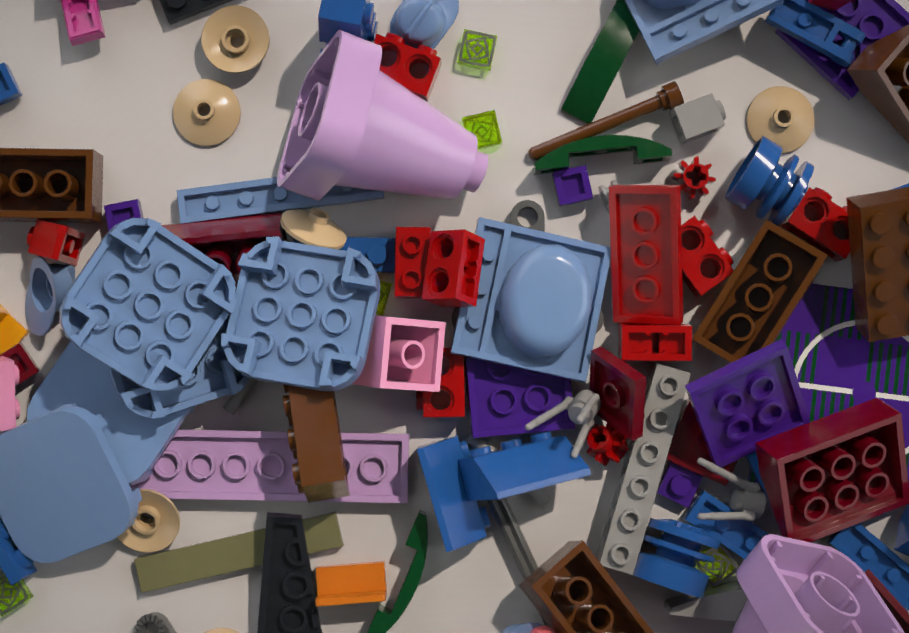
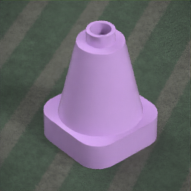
[277,30,488,201]
[732,534,905,633]

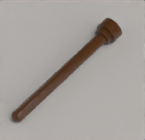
[528,81,684,160]

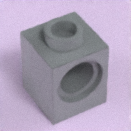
[669,93,726,145]

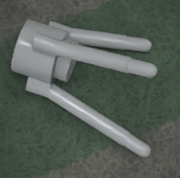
[525,390,601,459]
[693,458,766,522]

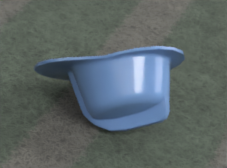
[390,0,459,49]
[25,256,75,336]

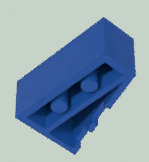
[318,0,378,53]

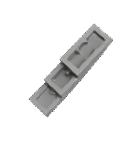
[664,581,748,622]

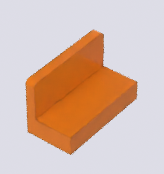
[315,561,387,606]

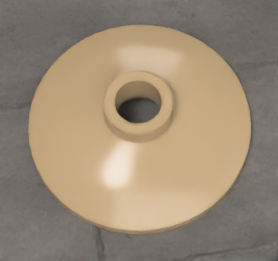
[201,5,270,73]
[173,79,241,146]
[746,86,814,154]
[280,208,347,249]
[117,489,180,552]

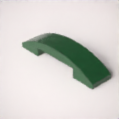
[561,0,639,124]
[533,135,672,175]
[367,510,428,633]

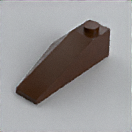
[847,25,909,143]

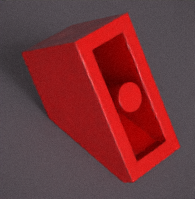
[26,220,85,266]

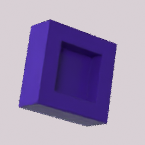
[552,165,593,207]
[104,199,143,231]
[657,461,703,508]

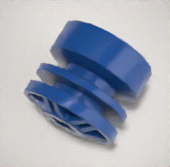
[725,136,814,226]
[633,518,720,598]

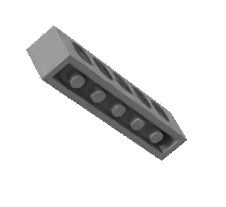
[596,363,691,575]

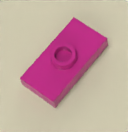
[61,0,106,46]

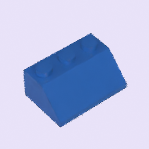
[459,431,591,501]
[417,435,491,553]

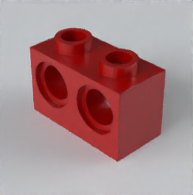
[373,32,442,101]
[780,187,850,262]
[681,216,734,297]
[394,227,431,299]
[422,229,485,307]
[618,323,692,361]
[416,347,465,418]

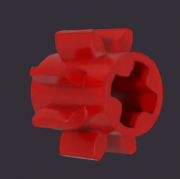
[671,156,716,200]
[586,423,629,466]

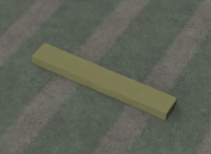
[134,512,344,593]

